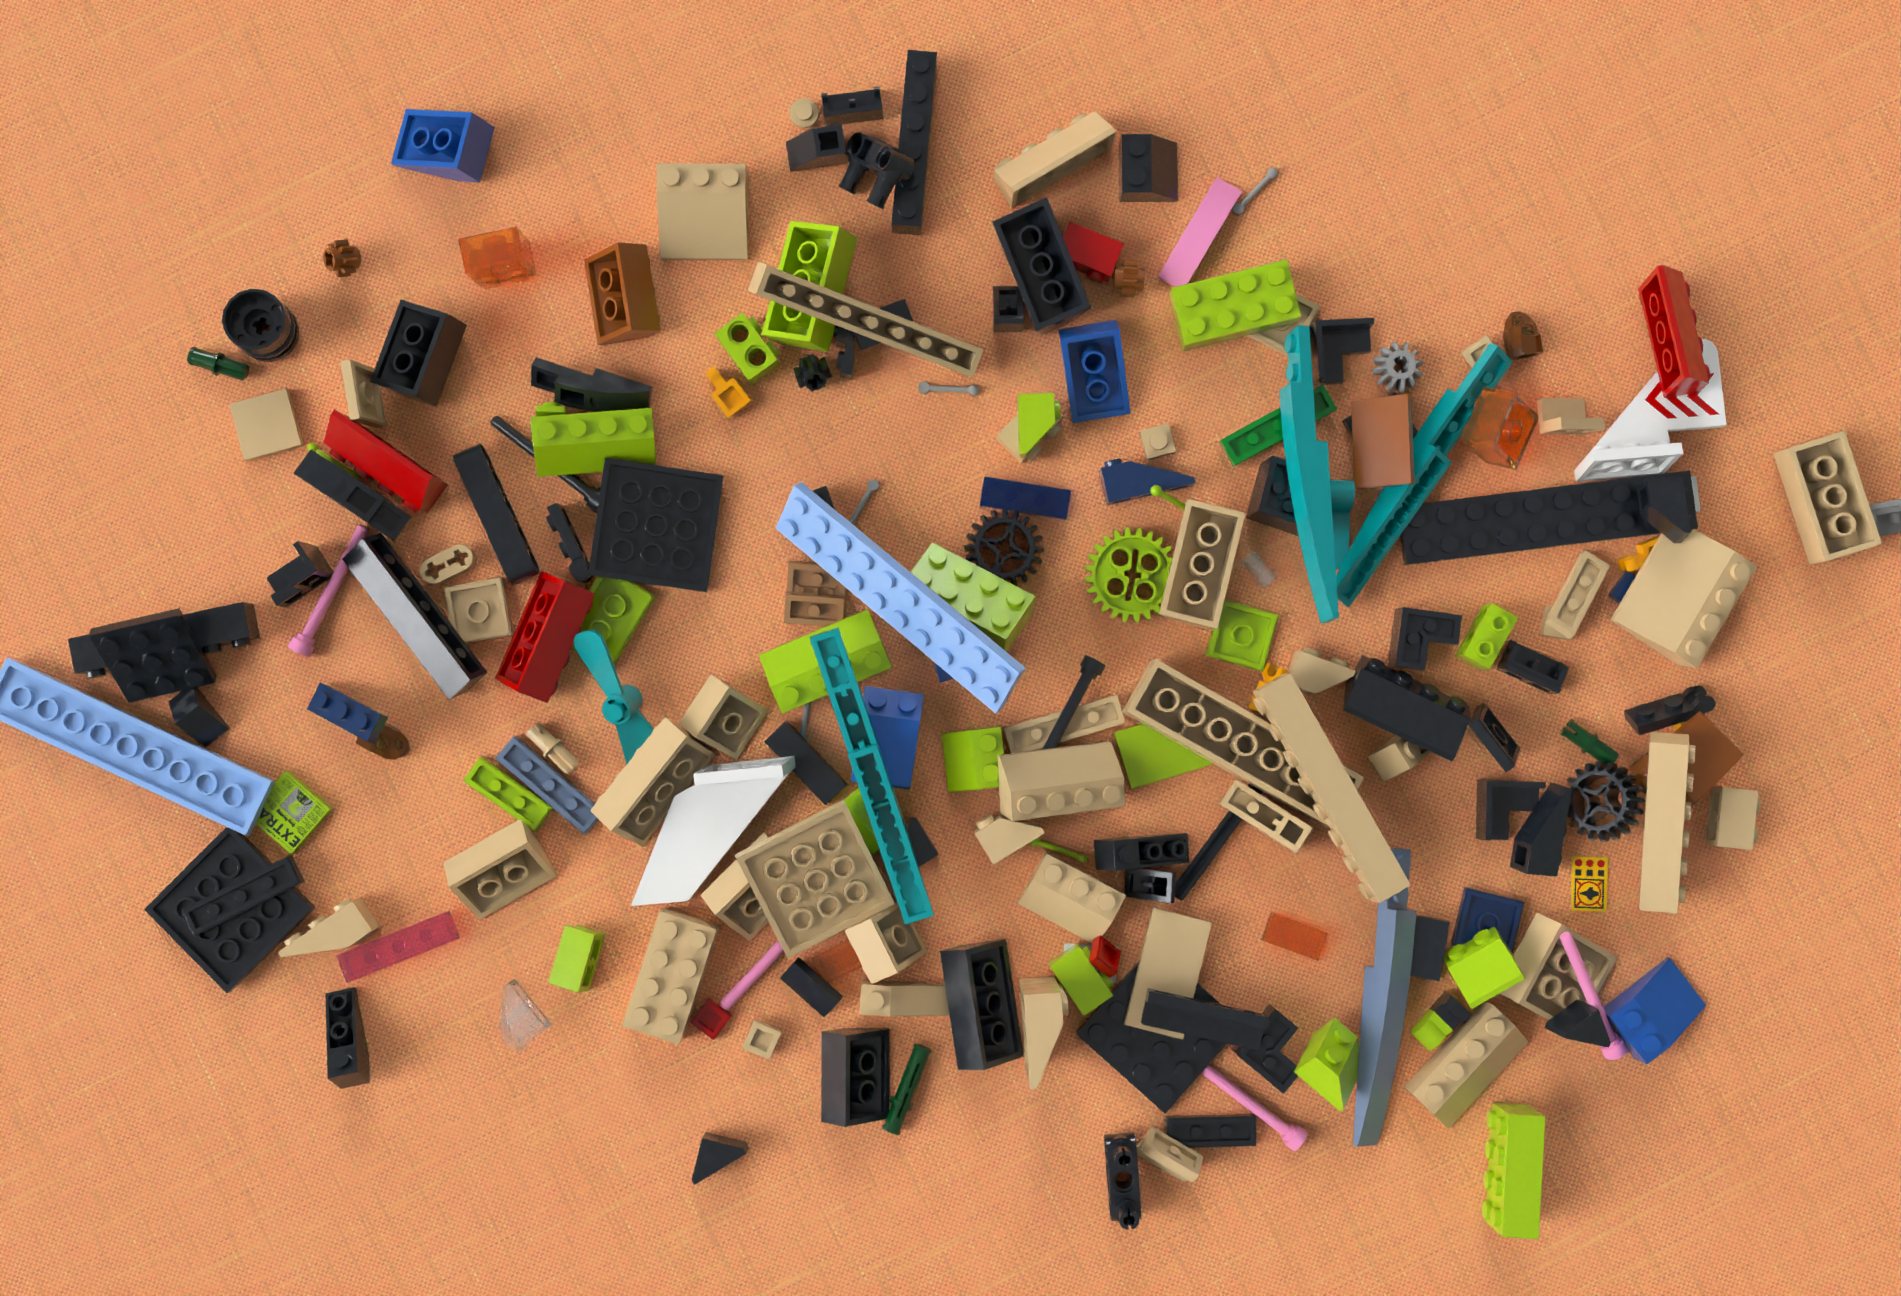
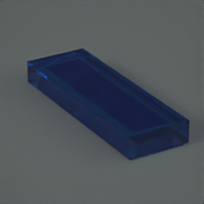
[979,477,1071,520]

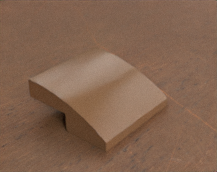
[784,561,846,626]

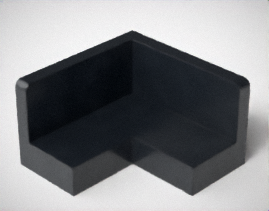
[1309,318,1374,386]
[1246,456,1299,536]
[267,541,334,607]
[1388,607,1462,670]
[1476,780,1546,841]
[1232,1004,1298,1094]

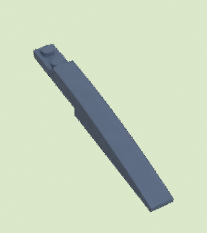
[1353,848,1416,1147]

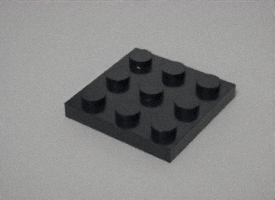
[89,608,217,703]

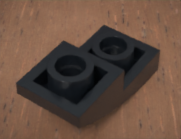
[832,325,855,380]

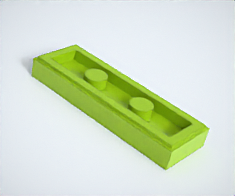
[463,756,553,832]

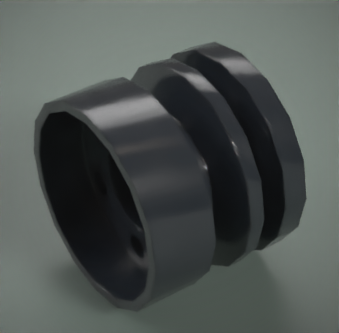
[222,289,299,362]

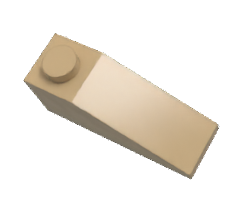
[1220,779,1313,854]
[859,979,949,1016]

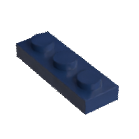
[307,683,388,744]

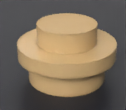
[789,98,819,128]

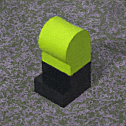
[1411,992,1471,1051]

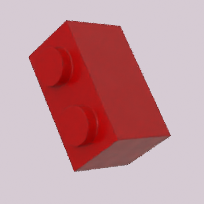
[1063,222,1124,283]

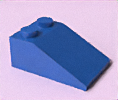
[391,109,495,183]
[1058,320,1131,423]
[851,686,924,790]
[1603,957,1706,1064]

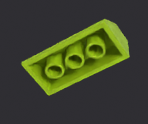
[530,408,656,477]
[759,609,892,714]

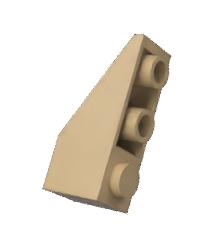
[278,898,381,957]

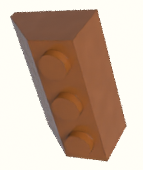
[584,242,660,345]

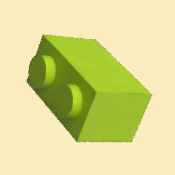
[1049,943,1114,1016]

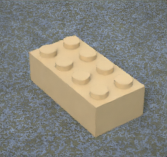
[1773,431,1882,564]
[622,908,721,1045]

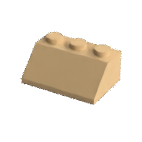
[443,819,557,920]
[701,832,770,941]
[1018,851,1126,943]

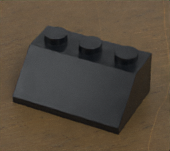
[370,300,467,407]
[821,1028,890,1127]

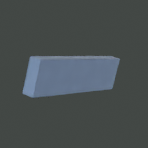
[495,736,599,835]

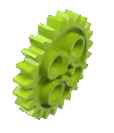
[1084,527,1173,623]

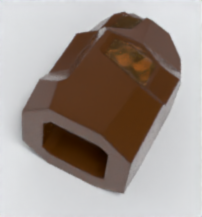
[1503,311,1543,360]
[356,723,411,760]

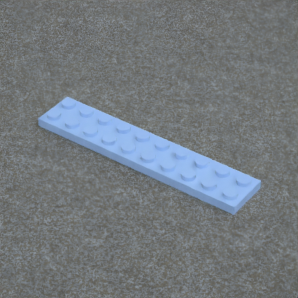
[776,482,1026,713]
[0,658,275,836]

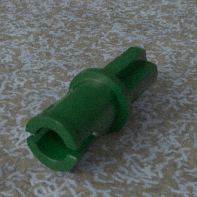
[187,346,249,381]
[1560,719,1619,765]

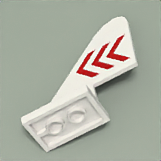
[1574,339,1727,482]

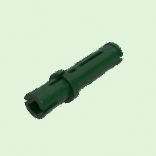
[882,1043,932,1135]

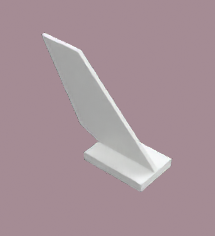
[631,756,796,906]

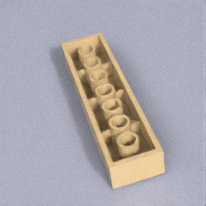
[1122,659,1364,829]

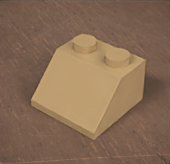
[679,674,769,760]
[974,814,1045,865]
[845,902,928,984]

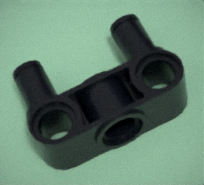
[838,132,914,209]
[1104,1132,1141,1229]

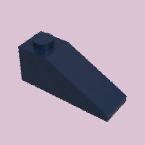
[1099,459,1195,506]

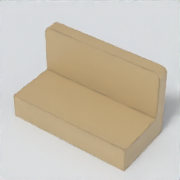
[1537,398,1605,435]
[1136,1126,1203,1183]

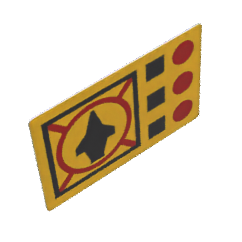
[1571,856,1608,912]

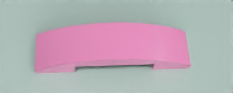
[1158,177,1242,287]

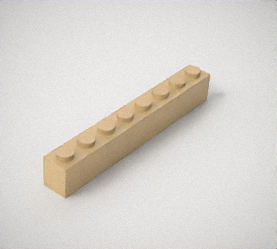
[748,261,983,377]
[1252,673,1411,903]

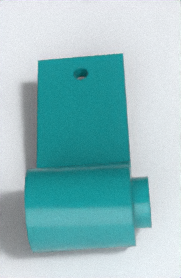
[1330,480,1355,570]

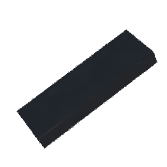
[764,720,848,805]
[1165,1114,1256,1148]

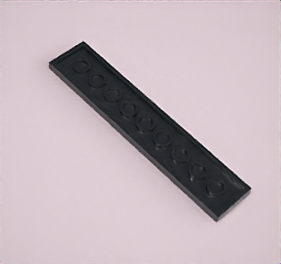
[1400,470,1698,565]

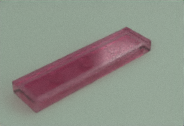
[336,911,460,983]

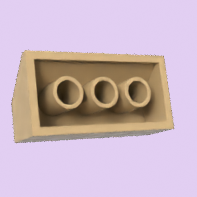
[993,111,1116,209]
[1159,499,1245,630]
[590,717,716,847]
[997,741,1125,821]
[1404,1001,1529,1129]

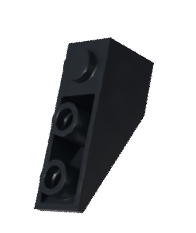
[1510,783,1572,876]
[1094,833,1190,871]
[325,987,370,1089]

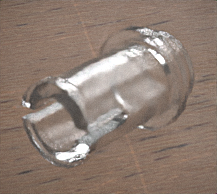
[1241,550,1277,588]

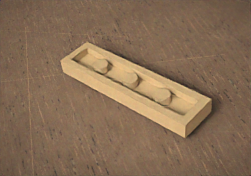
[1004,695,1126,753]

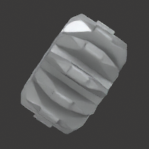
[1372,342,1424,393]

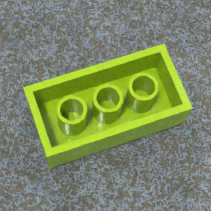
[761,221,857,352]
[1169,259,1301,351]
[911,542,1036,652]
[1482,1102,1545,1239]

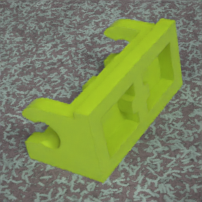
[548,925,606,993]

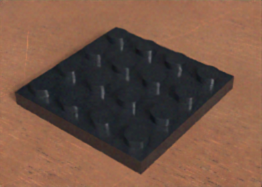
[588,457,723,593]
[144,827,316,993]
[1075,959,1227,1113]

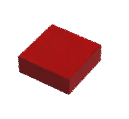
[1089,935,1121,978]
[690,998,732,1040]

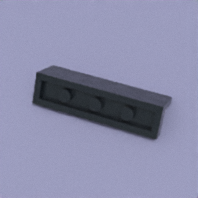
[1141,988,1269,1050]

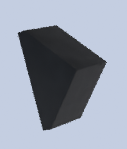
[993,286,1024,332]
[168,687,230,747]
[907,816,939,867]
[1124,868,1176,903]
[1545,999,1611,1048]
[691,1132,749,1185]

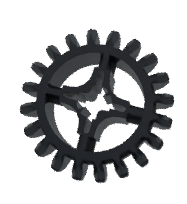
[964,509,1044,586]
[1567,761,1646,842]

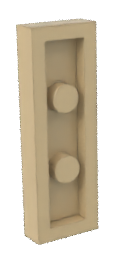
[1544,550,1610,639]

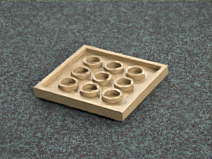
[735,800,895,958]

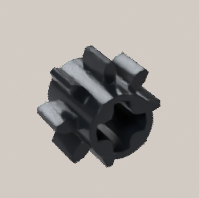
[793,354,832,392]

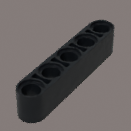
[453,443,540,585]

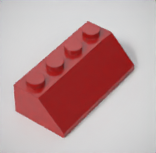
[1638,265,1710,398]
[323,409,448,513]
[495,571,595,703]

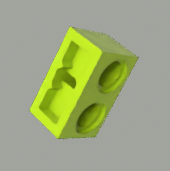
[714,313,780,385]
[1455,603,1518,670]

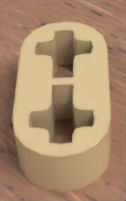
[420,544,476,585]

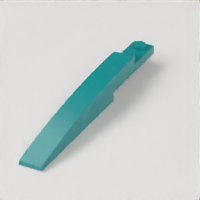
[1279,325,1339,623]
[1336,343,1513,607]
[810,627,934,925]

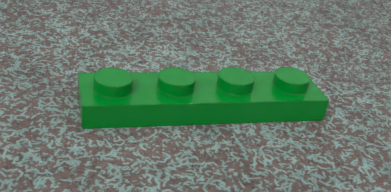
[1219,384,1337,467]

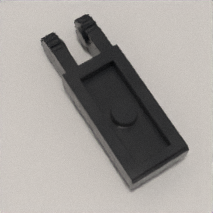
[546,503,594,583]
[1624,685,1716,735]

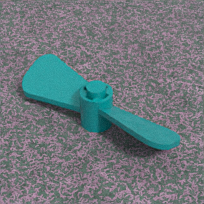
[574,630,654,764]

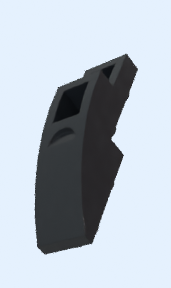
[531,357,652,412]
[294,450,411,541]

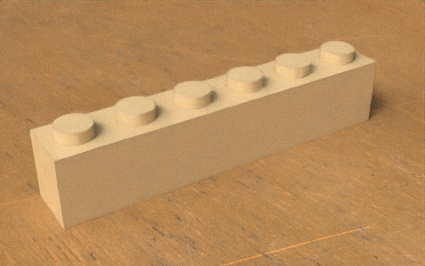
[1639,732,1695,914]

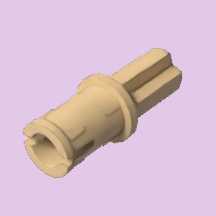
[526,722,579,774]

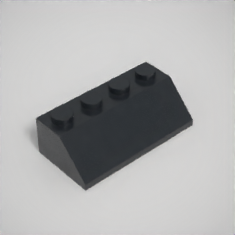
[992,197,1091,335]
[1343,655,1470,761]
[940,939,1024,1070]

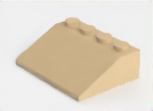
[1610,529,1757,668]
[1019,976,1069,1090]

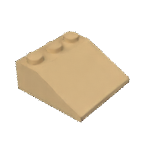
[657,163,749,260]
[1500,913,1617,1020]

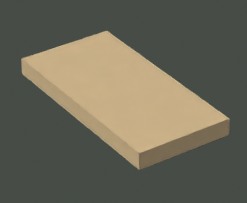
[1124,907,1212,1040]

